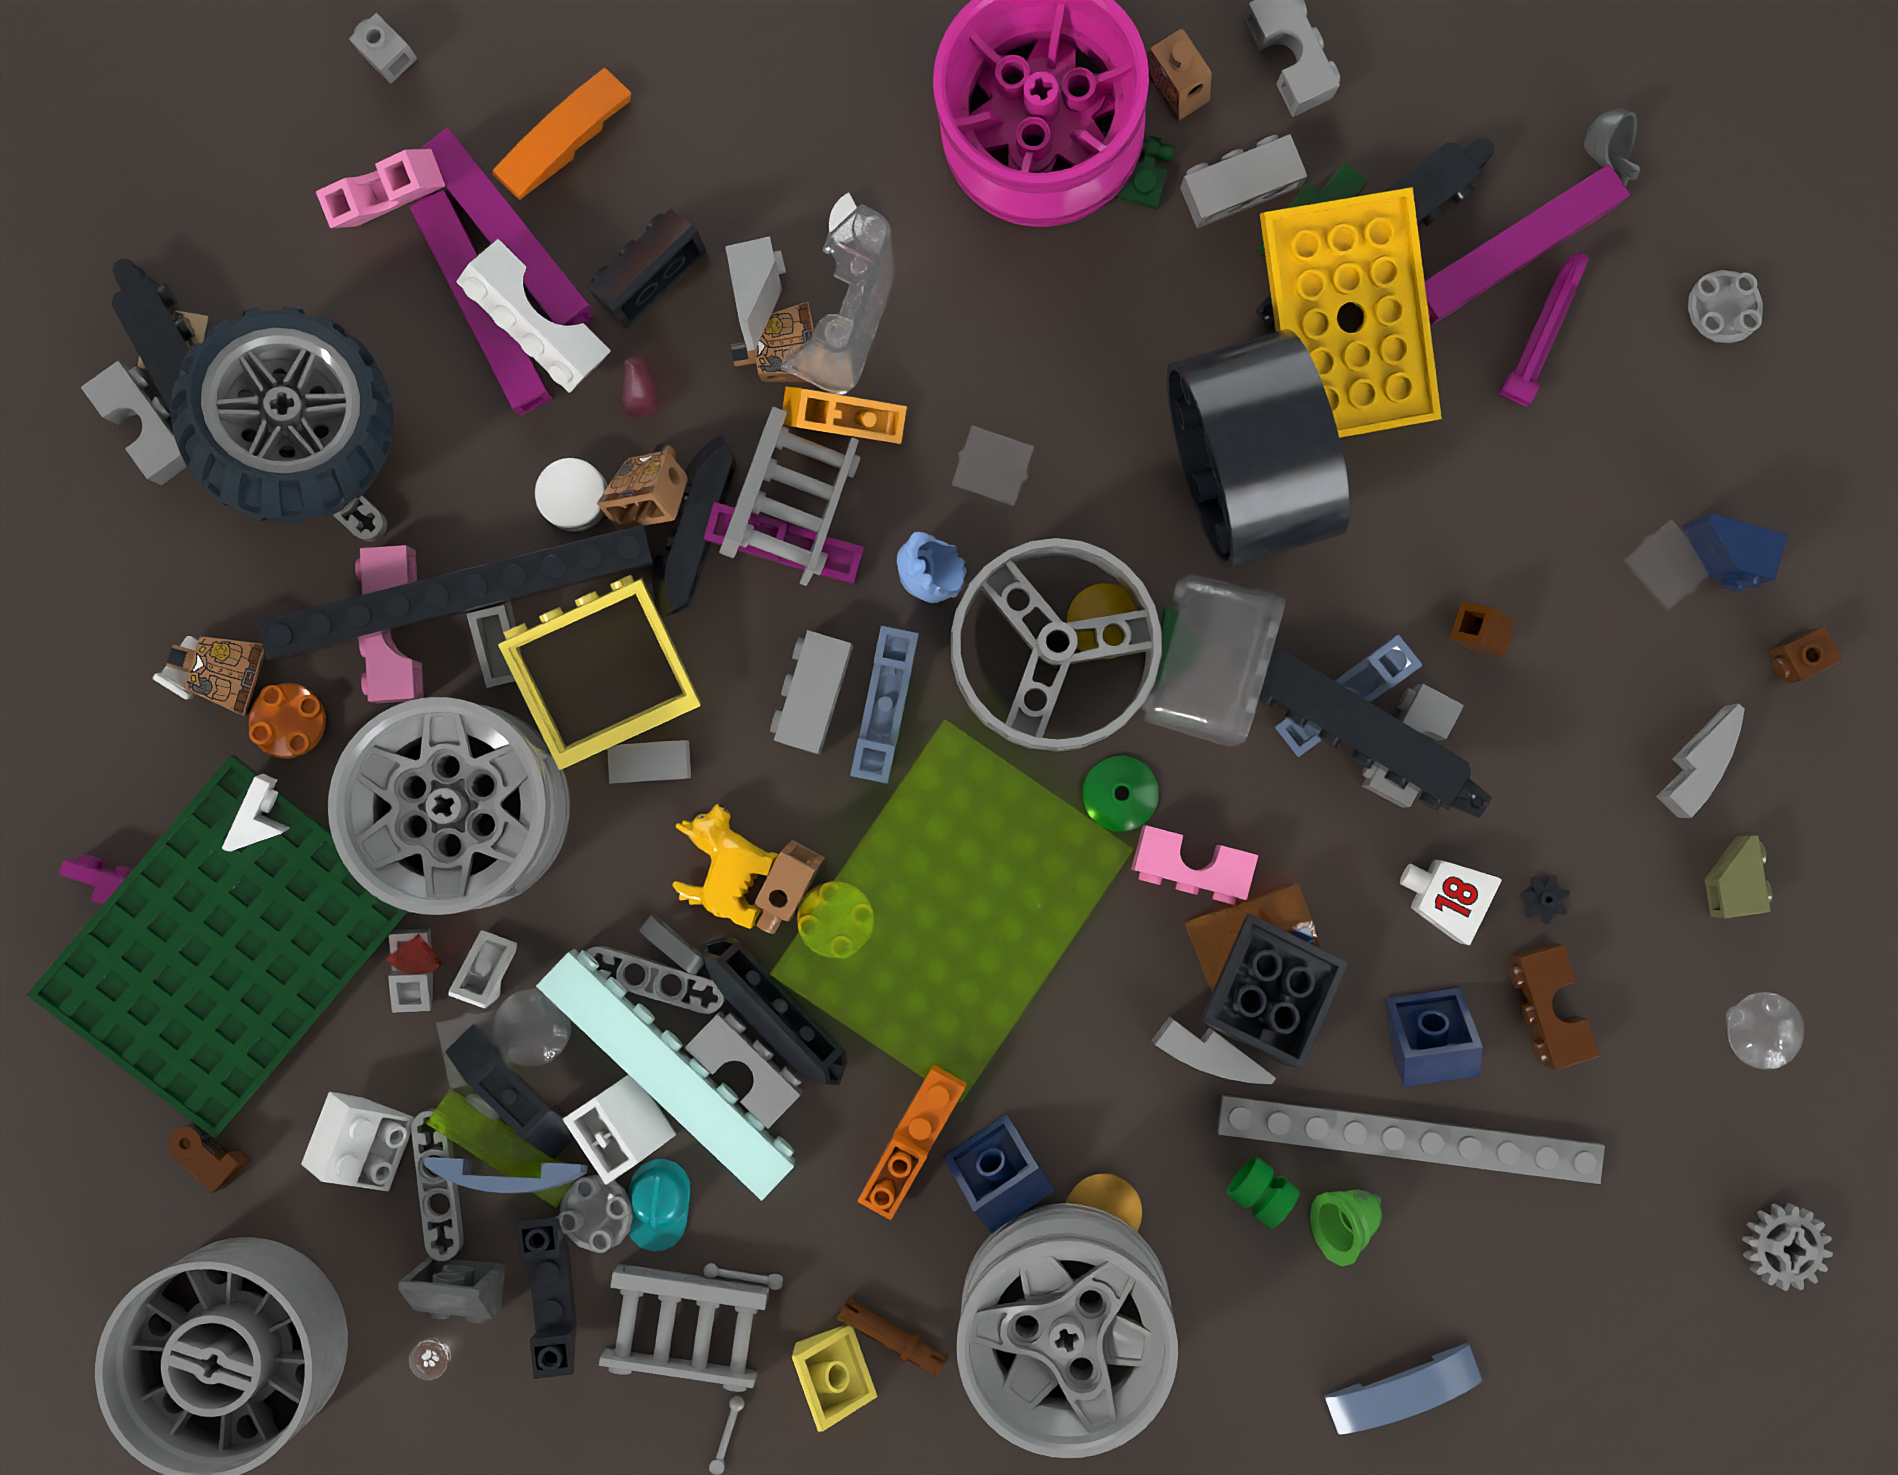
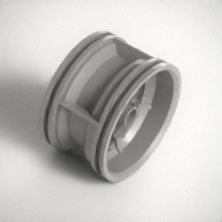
[328,697,570,915]

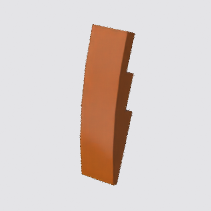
[492,67,632,200]

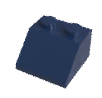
[1682,513,1787,592]
[1385,988,1483,1087]
[943,1114,1056,1233]

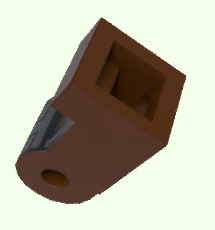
[168,1124,251,1193]

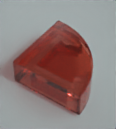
[386,933,443,974]

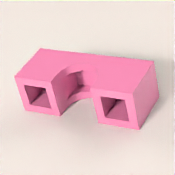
[316,149,445,228]
[1131,825,1258,905]

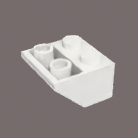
[563,1074,677,1185]
[301,1091,414,1191]

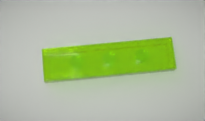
[426,1089,575,1208]

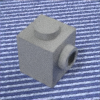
[349,13,418,84]

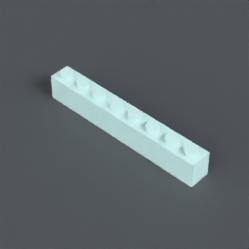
[536,949,796,1201]

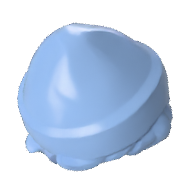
[897,532,967,603]

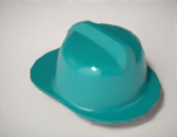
[628,1159,691,1251]

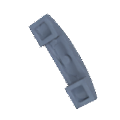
[850,626,919,784]
[1275,634,1423,757]
[424,1157,588,1193]
[1324,1343,1483,1435]

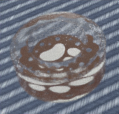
[409,1338,451,1381]

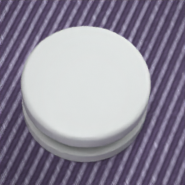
[535,458,608,532]

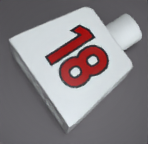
[1400,860,1502,945]

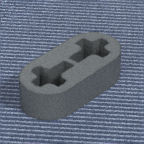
[639,914,705,975]

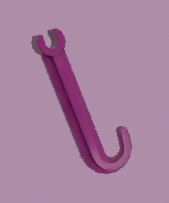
[1499,252,1590,407]

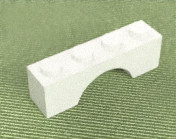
[456,239,611,393]

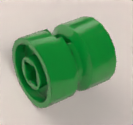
[1226,1155,1300,1229]

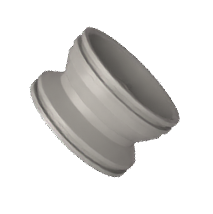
[957,1203,1178,1458]

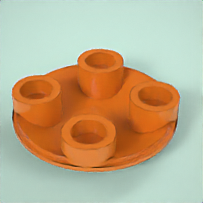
[248,683,326,759]

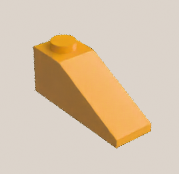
[782,387,907,444]

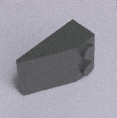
[398,1256,506,1323]

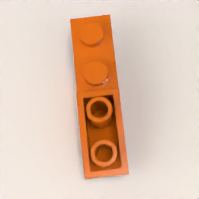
[857,1064,967,1220]

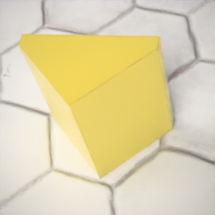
[792,1324,878,1432]

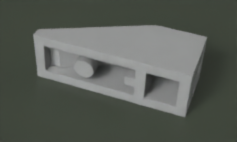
[725,236,786,351]

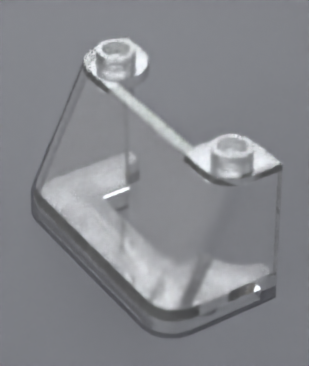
[780,204,895,395]
[1141,574,1286,747]

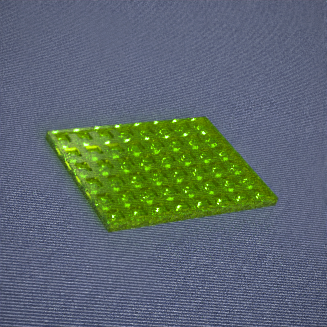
[770,719,1133,1103]

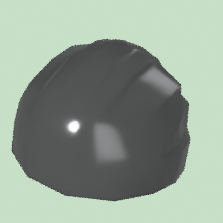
[1584,108,1640,187]

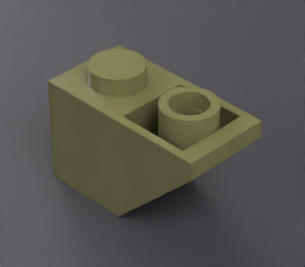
[1705,835,1773,919]

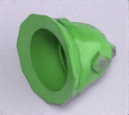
[1309,1190,1382,1267]

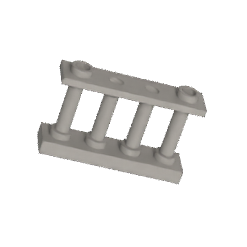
[719,407,861,586]
[599,1264,770,1392]

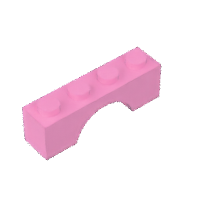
[355,545,424,703]

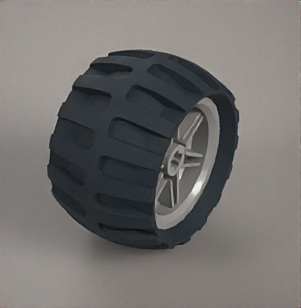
[171,306,394,524]

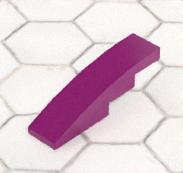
[704,502,865,585]

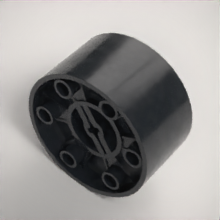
[1166,329,1350,569]

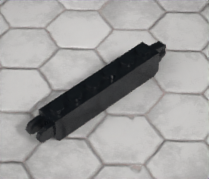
[1255,137,1495,328]
[111,258,250,442]
[1231,645,1492,819]

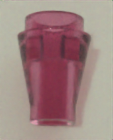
[621,357,659,417]

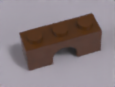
[1509,943,1600,1070]

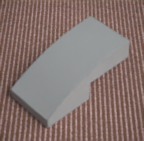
[607,740,691,784]
[388,928,433,1013]

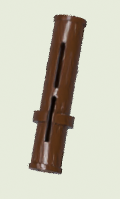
[836,1297,949,1378]

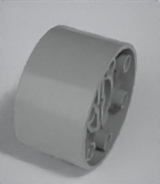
[95,1237,348,1475]

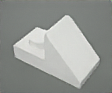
[222,774,290,852]
[448,930,517,1008]

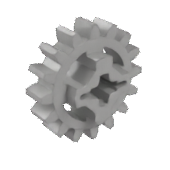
[1742,1203,1833,1291]

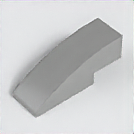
[467,602,521,688]
[1656,704,1745,818]
[1151,1016,1276,1084]

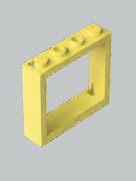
[498,575,701,770]

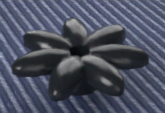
[1520,875,1570,925]

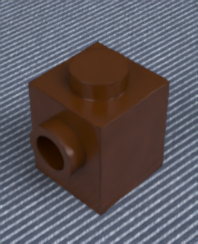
[1450,602,1517,657]
[1769,626,1843,684]

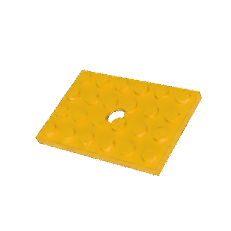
[1260,187,1442,438]

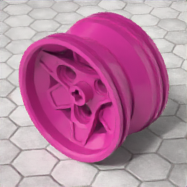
[933,0,1149,227]

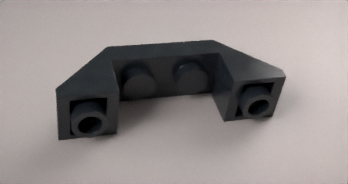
[445,1023,575,1159]
[517,1216,577,1379]

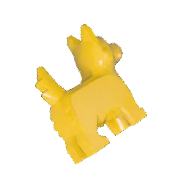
[672,804,779,929]

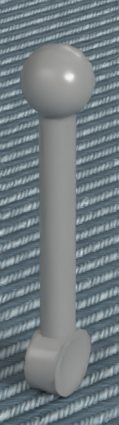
[703,1263,783,1290]
[709,1396,744,1475]

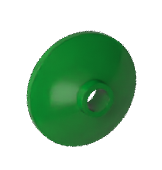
[1083,756,1159,832]

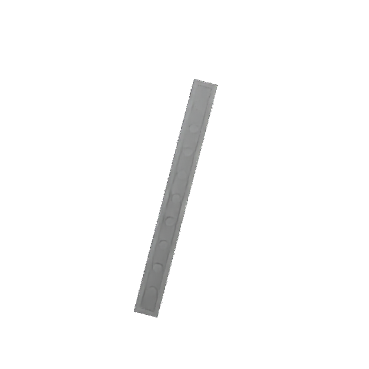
[1217,1094,1605,1184]

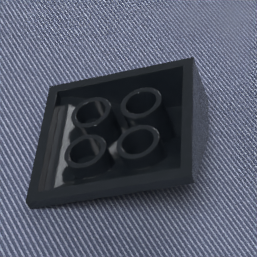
[1200,913,1348,1070]

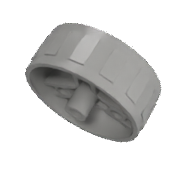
[951,538,1162,752]

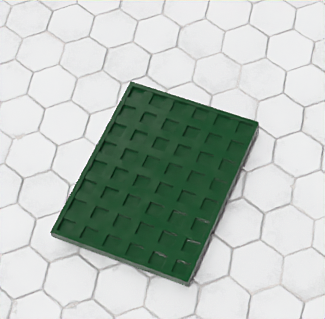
[26,754,408,1139]

